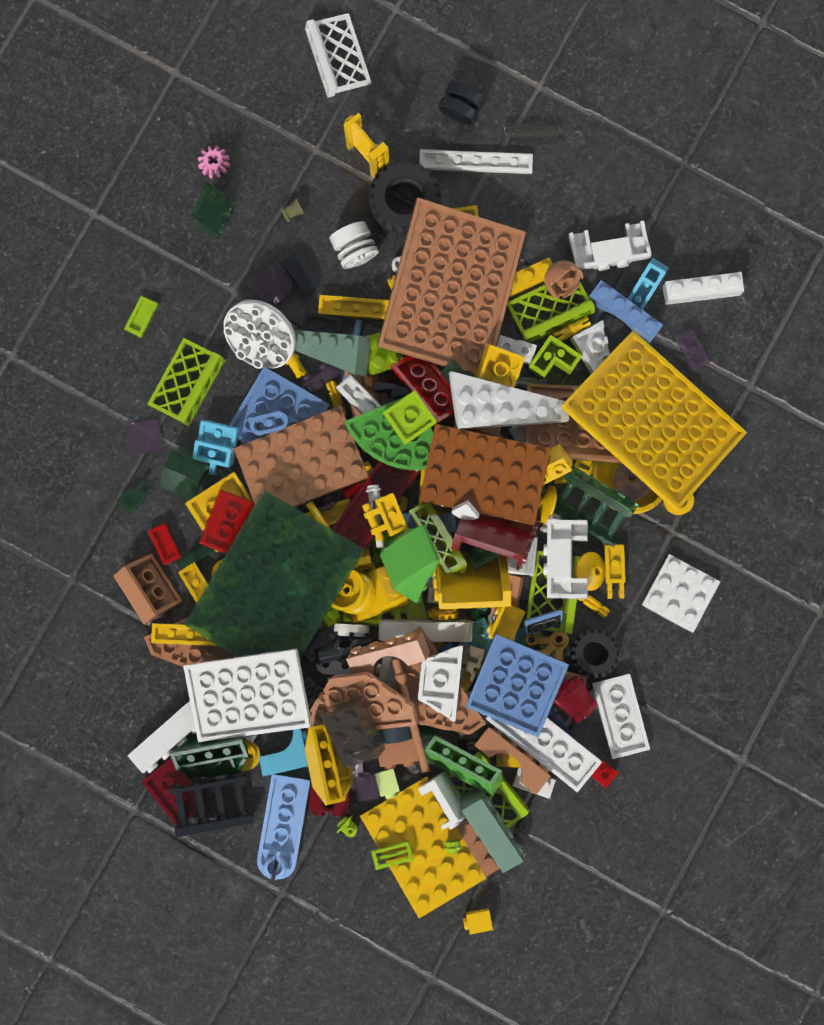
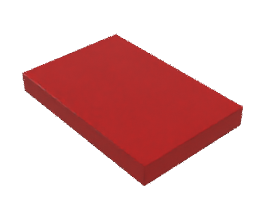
[199,489,255,557]

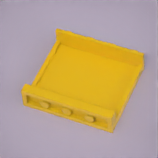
[433,544,511,609]

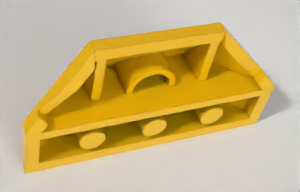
[305,724,354,805]

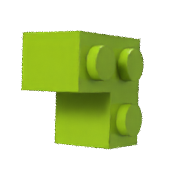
[528,334,582,379]

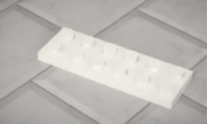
[485,716,602,792]

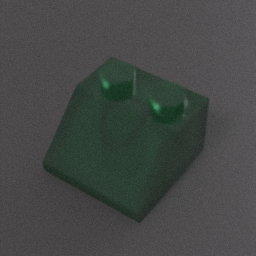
[159,449,209,500]

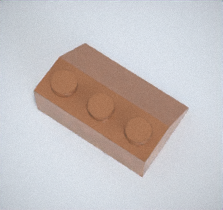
[114,553,182,624]

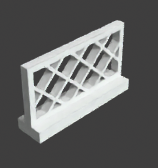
[305,13,371,98]

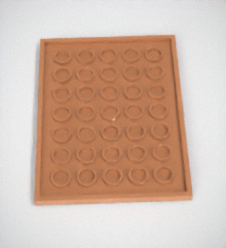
[377,198,526,375]

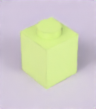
[374,769,400,799]

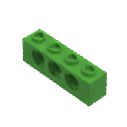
[424,736,503,797]

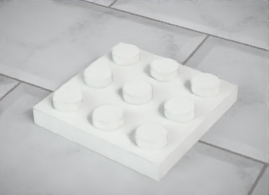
[642,554,720,633]

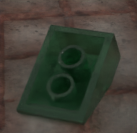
[190,181,234,239]

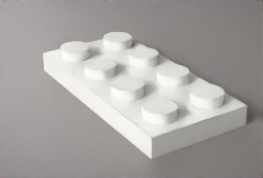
[592,674,650,759]

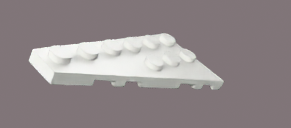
[449,371,569,429]

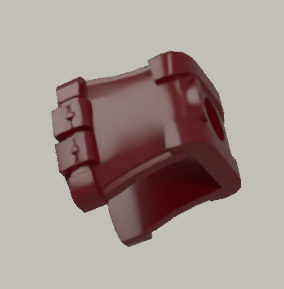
[553,676,599,724]

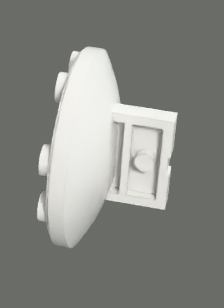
[224,300,296,369]

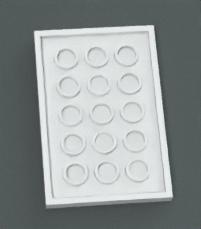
[183,648,312,742]

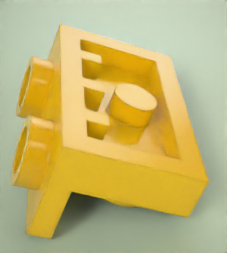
[487,605,526,641]

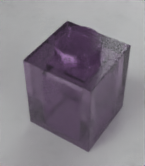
[353,771,379,802]

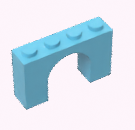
[259,728,308,776]

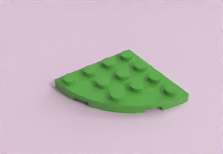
[344,396,433,470]

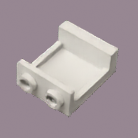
[418,771,465,830]

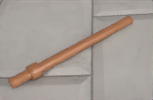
[392,658,430,773]

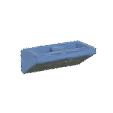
[522,609,563,635]

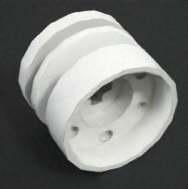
[329,221,379,269]

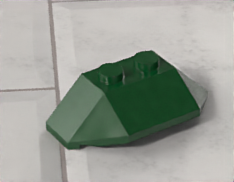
[170,737,249,779]

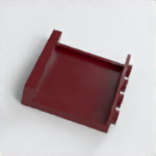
[451,511,541,571]

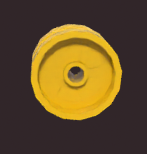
[325,568,375,614]

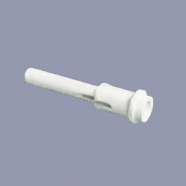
[366,485,384,548]

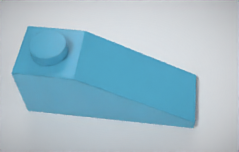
[628,258,669,310]

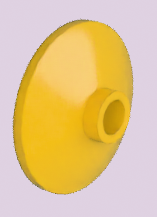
[538,485,557,523]
[576,552,605,591]

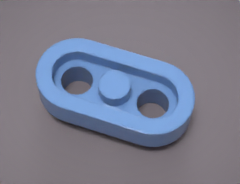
[250,411,288,436]

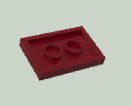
[142,758,209,826]

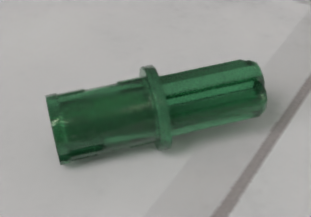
[176,545,213,570]

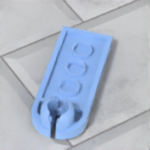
[257,774,311,880]

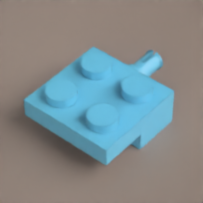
[192,419,239,475]

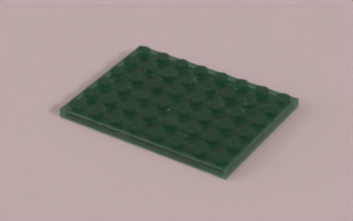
[184,490,365,660]

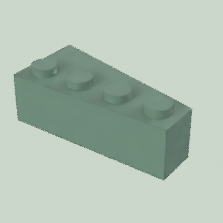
[294,330,371,376]
[461,788,524,873]

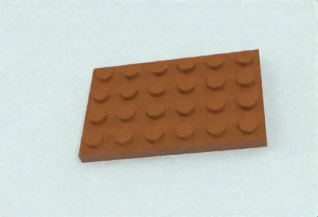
[419,424,551,525]

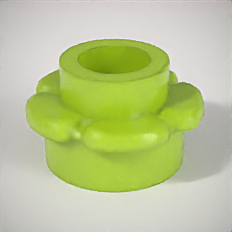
[443,839,462,854]

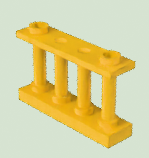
[344,113,389,178]

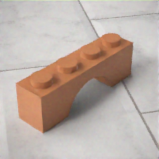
[346,632,430,675]
[474,726,551,795]

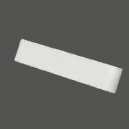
[379,619,474,642]

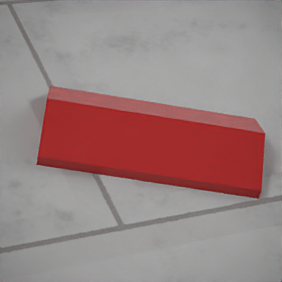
[391,356,455,424]

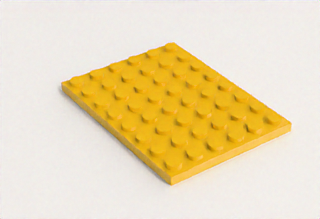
[561,331,747,512]

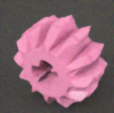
[198,146,230,179]

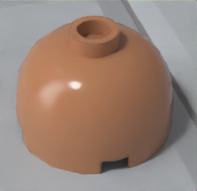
[544,260,583,299]

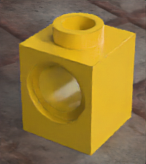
[463,908,493,934]

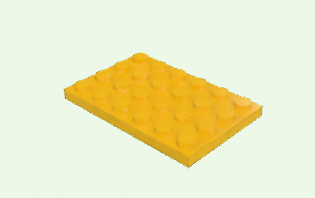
[360,776,486,918]

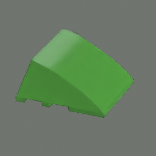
[380,525,440,603]

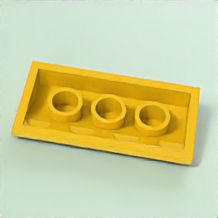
[475,344,525,429]

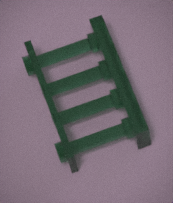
[553,465,639,547]

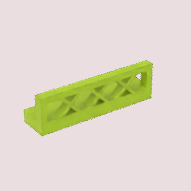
[409,503,467,576]

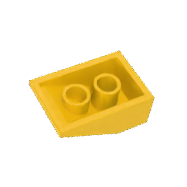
[351,566,409,624]

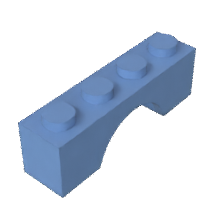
[589,280,663,344]

